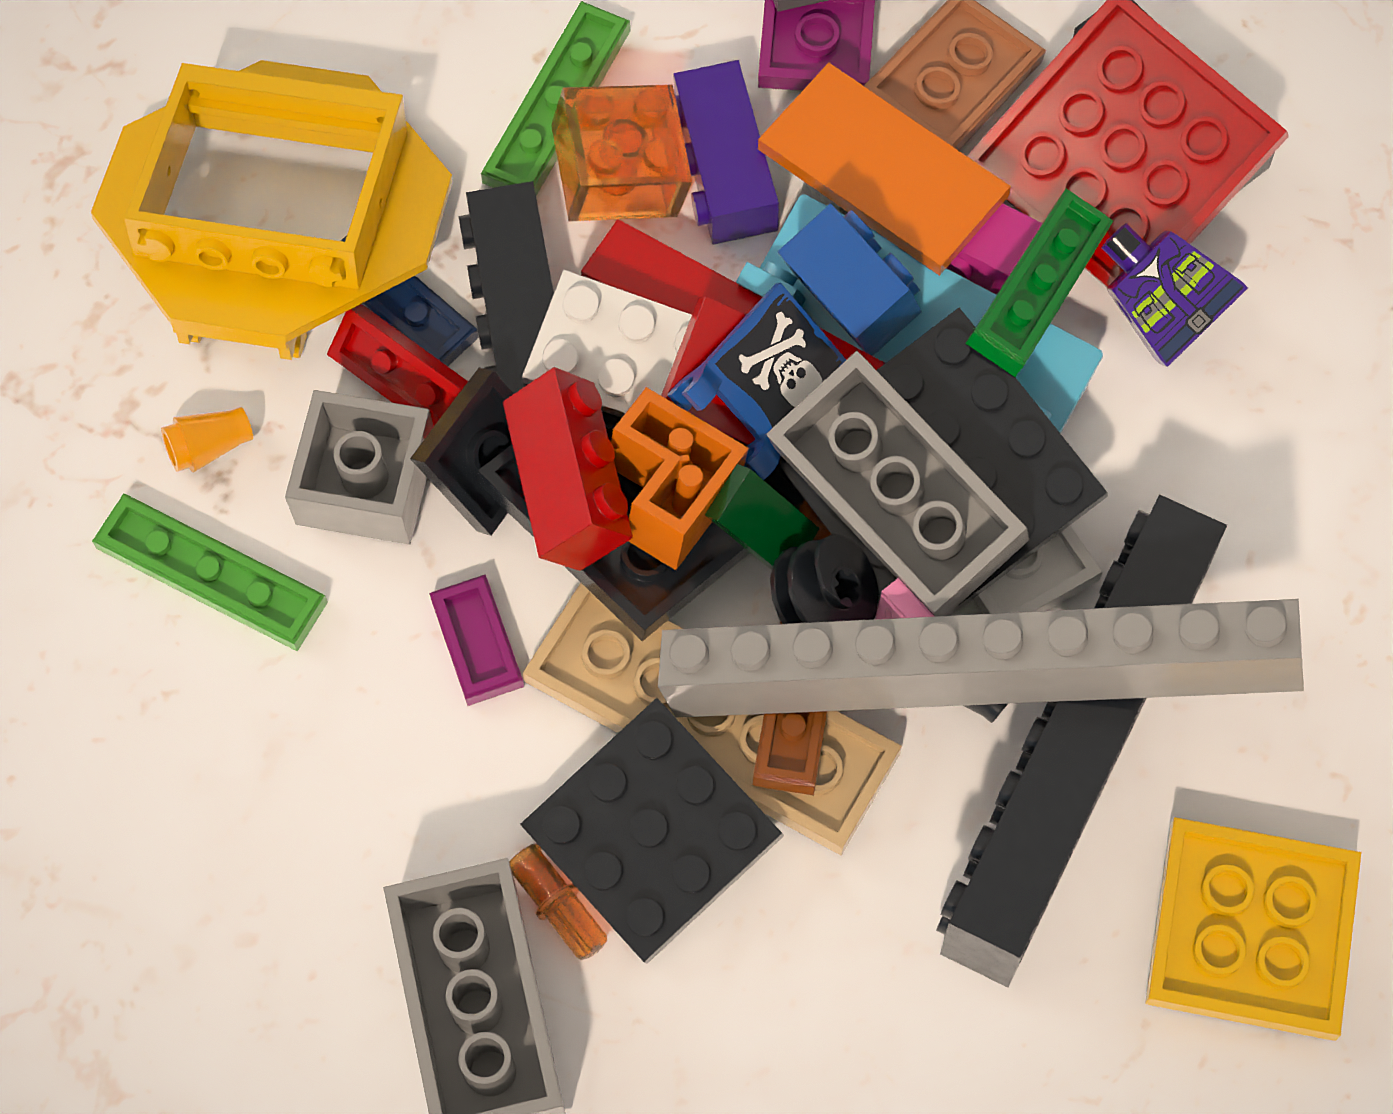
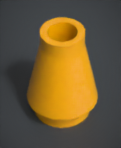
[161,407,253,473]

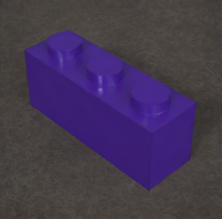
[665,60,779,245]

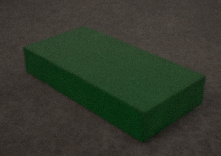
[705,464,820,570]

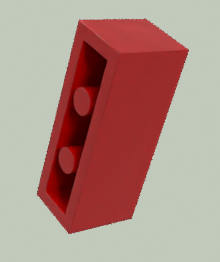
[503,367,633,571]

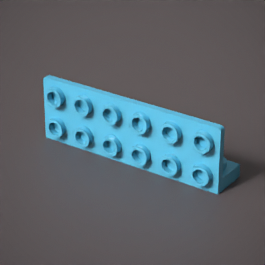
[736,194,1103,433]

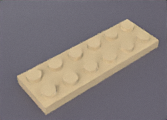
[523,583,902,856]

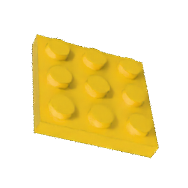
[1145,817,1362,1041]

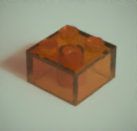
[551,84,692,222]

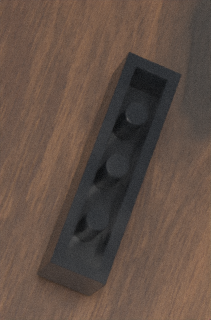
[458,181,554,394]

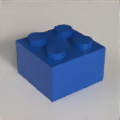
[777,203,922,356]

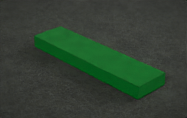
[965,188,1114,377]

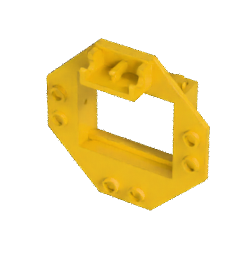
[91,60,453,360]

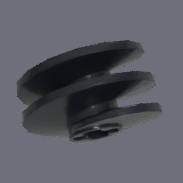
[770,534,878,624]

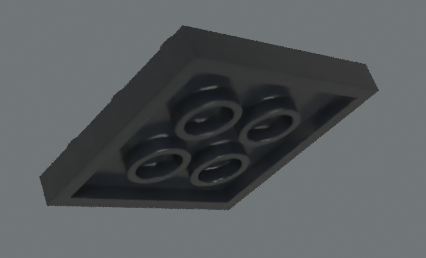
[520,698,784,964]

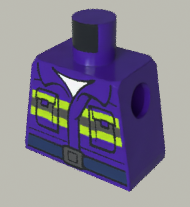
[1101,223,1248,367]

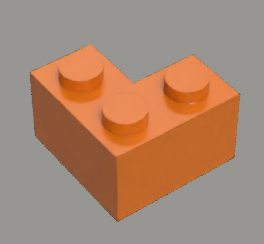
[611,387,749,570]

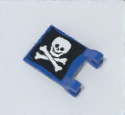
[667,283,846,480]

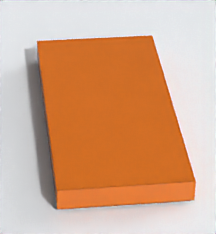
[758,62,1011,276]

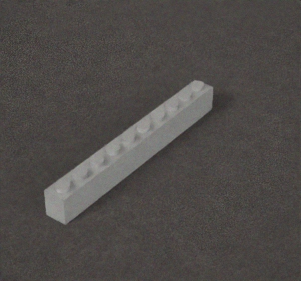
[658,599,1304,718]

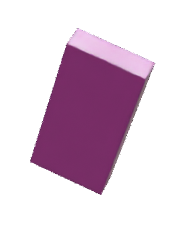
[429,574,524,706]

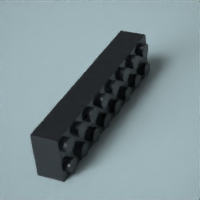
[936,494,1227,988]

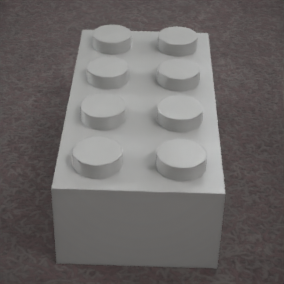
[766,351,1029,617]
[383,858,566,1114]

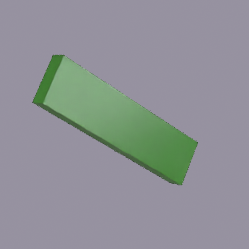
[480,1,631,196]
[92,493,328,652]

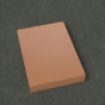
[864,0,1046,151]

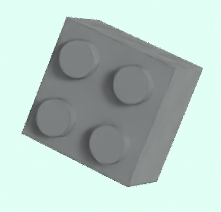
[285,390,434,545]

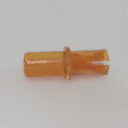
[509,844,608,960]

